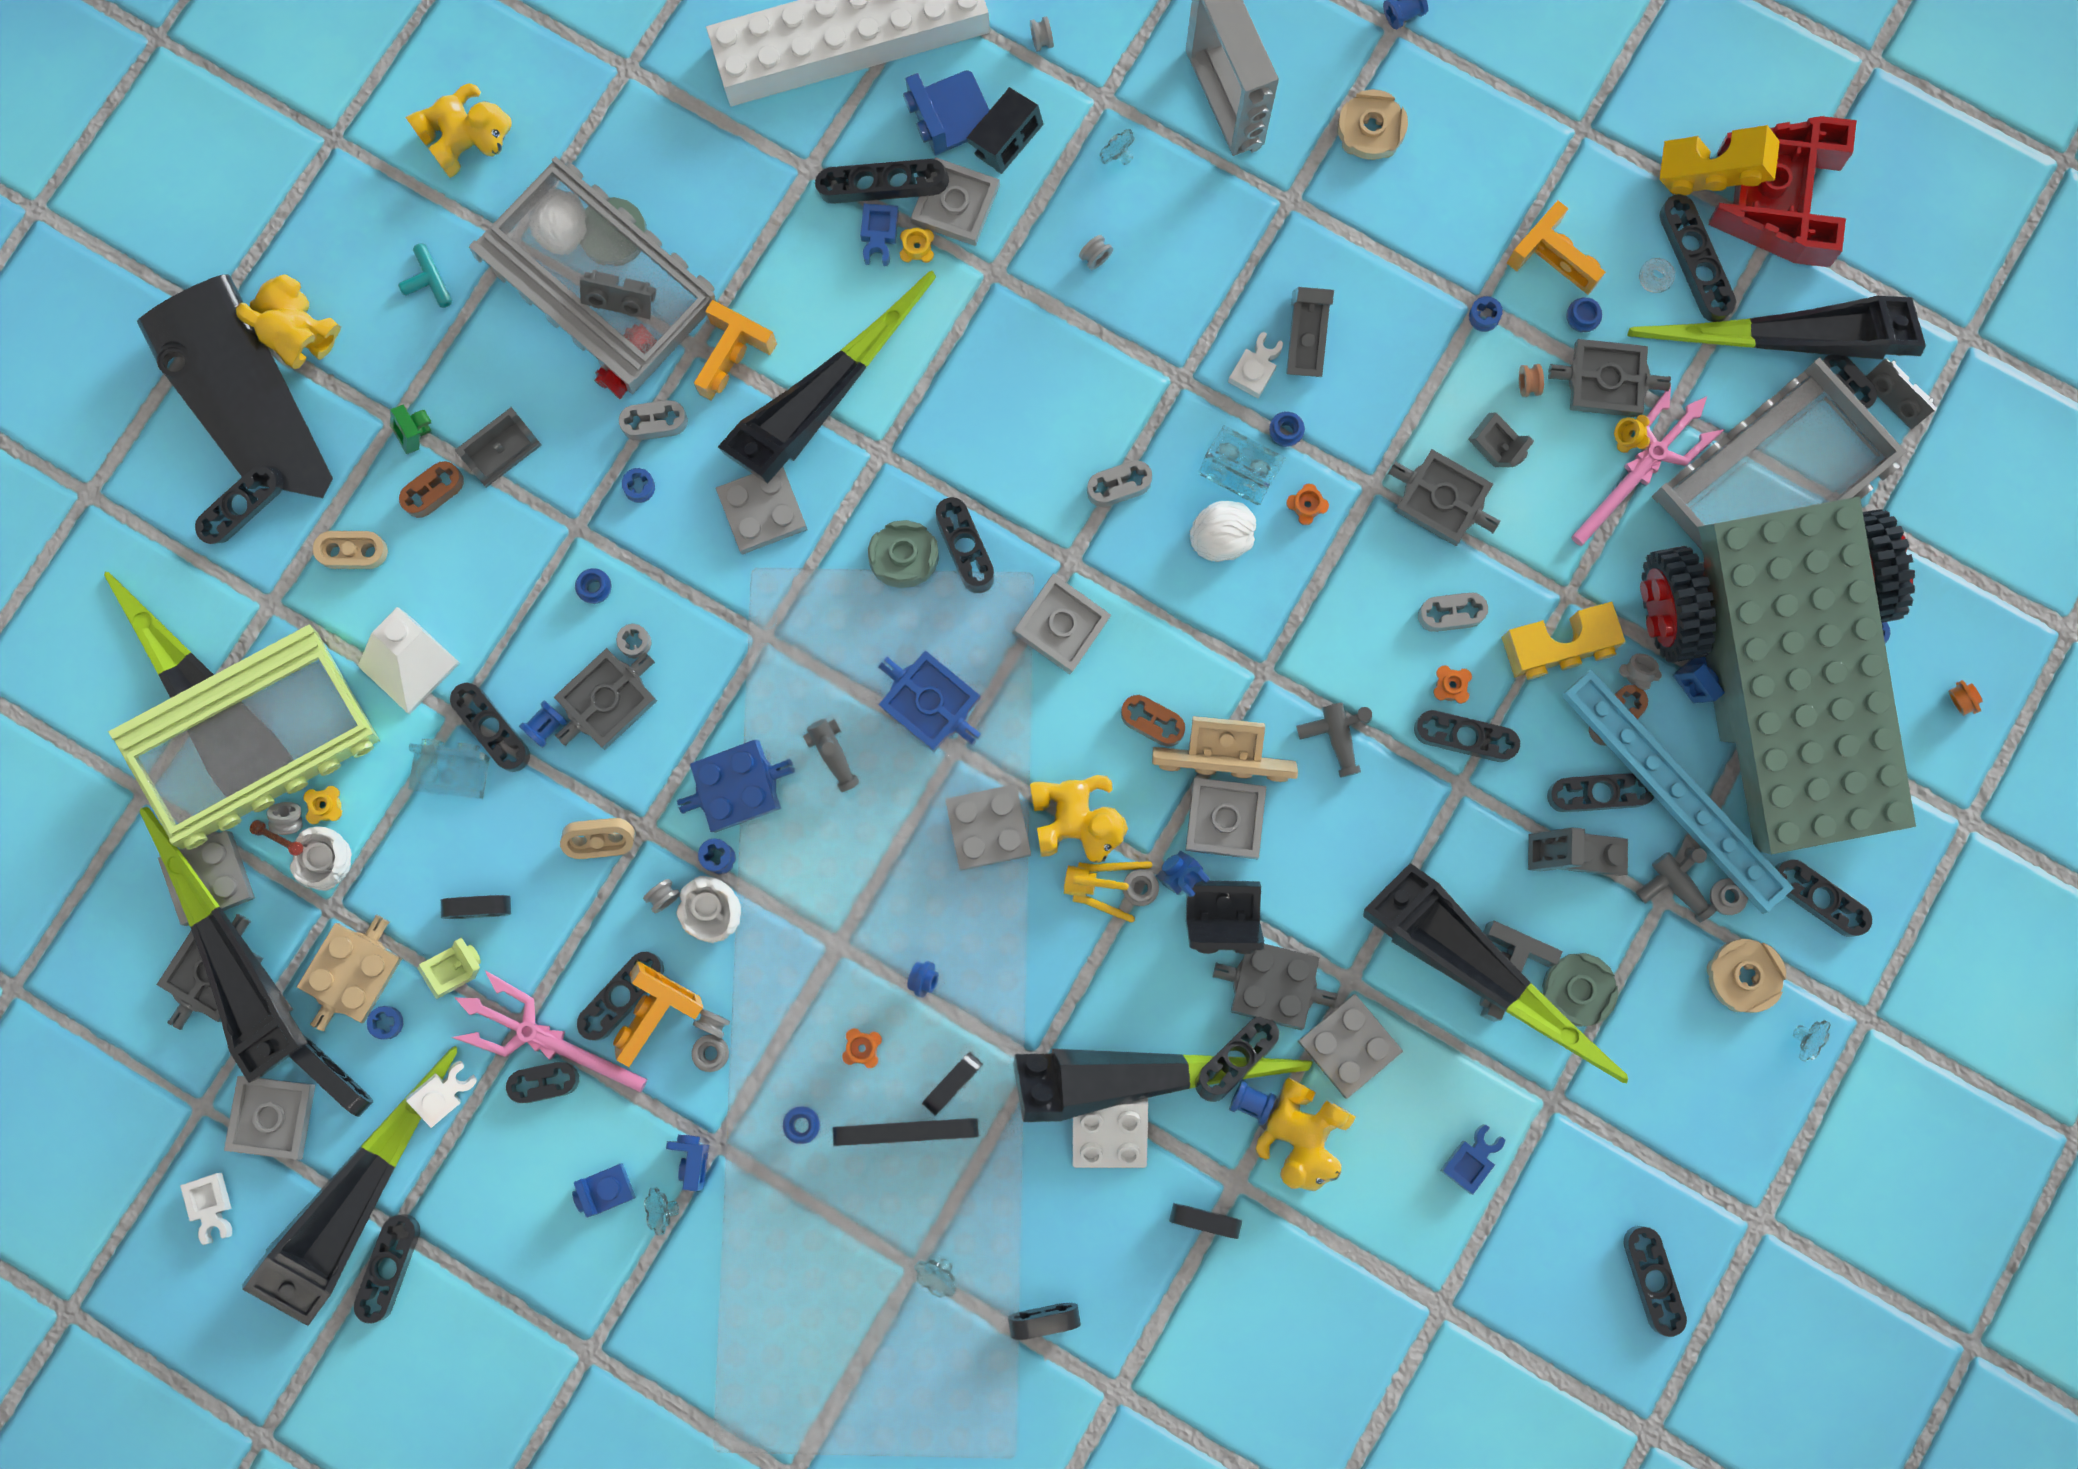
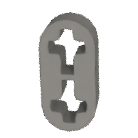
[619,400,688,440]
[1087,460,1152,507]
[1418,593,1488,632]

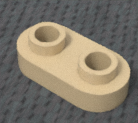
[313,531,388,569]
[560,818,635,859]

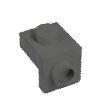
[1468,412,1534,467]

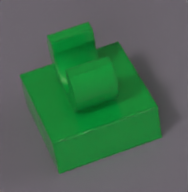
[390,404,431,454]

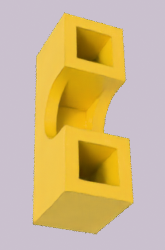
[1659,125,1780,195]
[1501,601,1626,680]

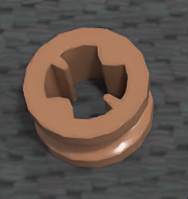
[1519,364,1544,397]

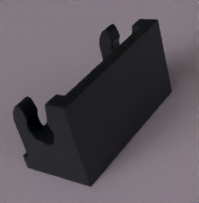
[966,87,1044,174]

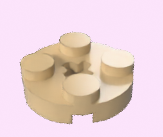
[1337,89,1408,160]
[1707,939,1786,1013]

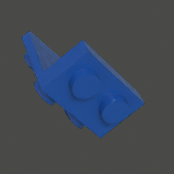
[903,70,989,155]

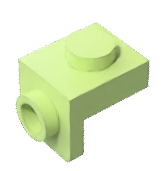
[417,938,481,999]

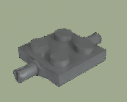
[1548,339,1671,417]
[1388,449,1501,546]
[554,648,657,750]
[156,914,263,1030]
[1212,944,1338,1030]

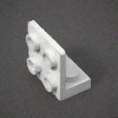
[1073,1098,1148,1168]

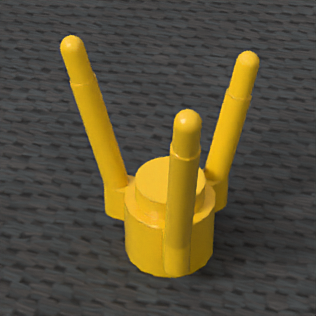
[1064,861,1153,923]

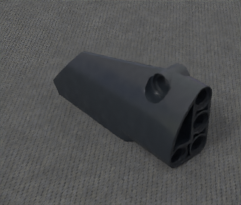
[137,274,333,499]

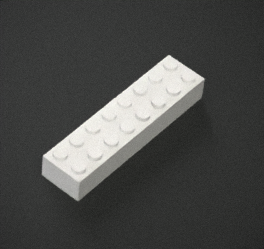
[706,0,990,107]

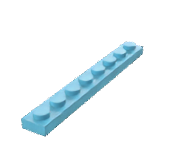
[1561,670,1794,914]

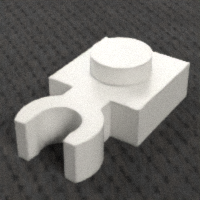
[1228,332,1283,399]
[406,1061,477,1128]
[180,1173,232,1245]

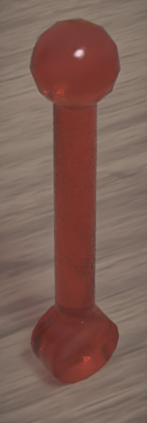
[250,820,303,856]

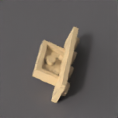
[1152,716,1298,782]

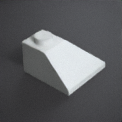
[358,607,460,714]

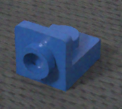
[1673,657,1725,703]
[666,1134,709,1191]
[572,1163,636,1218]

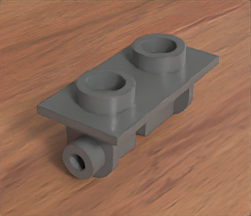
[580,270,656,320]
[1866,357,1937,430]

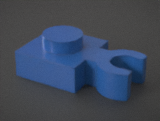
[860,203,899,266]
[1156,851,1209,897]
[1440,1124,1505,1195]

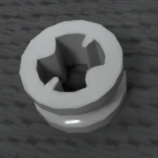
[1030,16,1054,51]
[1079,235,1113,270]
[616,624,652,659]
[267,802,303,835]
[643,879,680,913]
[692,1009,731,1038]

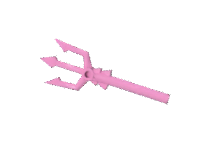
[1571,385,1725,546]
[452,970,647,1093]

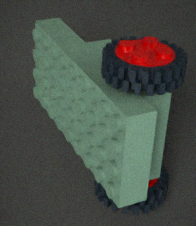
[1640,496,1916,855]

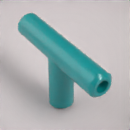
[398,243,452,308]

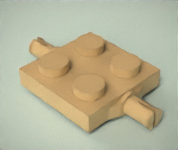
[297,915,403,1031]

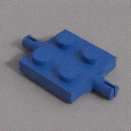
[878,650,981,752]
[677,740,795,833]

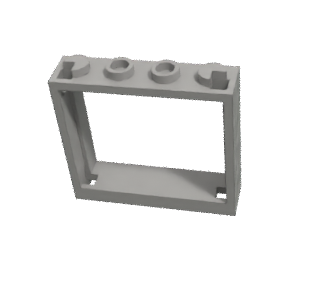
[1185,0,1279,156]

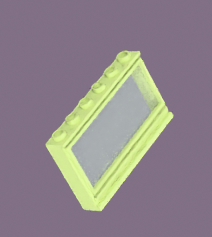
[108,624,380,850]

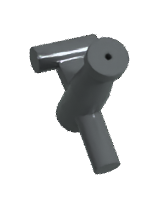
[1296,703,1372,778]
[803,719,859,792]
[1636,847,1717,923]

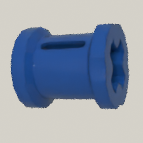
[1383,0,1429,30]
[519,700,568,748]
[698,838,736,875]
[1229,1080,1276,1126]

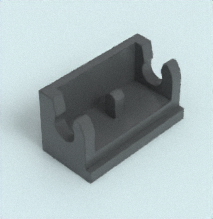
[455,407,541,488]

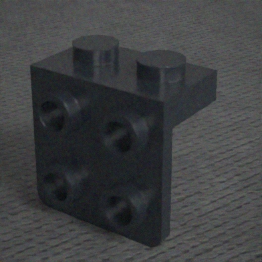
[1185,881,1264,954]

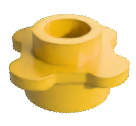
[900,228,934,263]
[1614,415,1650,453]
[303,786,342,825]

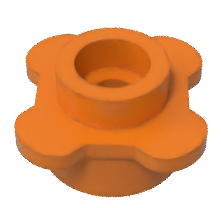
[1286,484,1329,525]
[1433,665,1472,704]
[1949,680,1983,716]
[842,1028,882,1068]

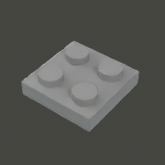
[911,157,1000,246]
[716,467,808,555]
[1012,573,1111,674]
[1185,778,1266,860]
[945,784,1031,871]
[158,830,255,926]
[1298,994,1403,1099]
[224,1076,315,1160]

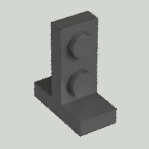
[1286,287,1334,377]
[1528,827,1628,876]
[1479,921,1563,1022]

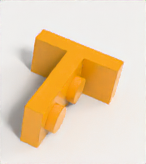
[1507,200,1606,295]
[694,300,777,401]
[613,961,703,1067]

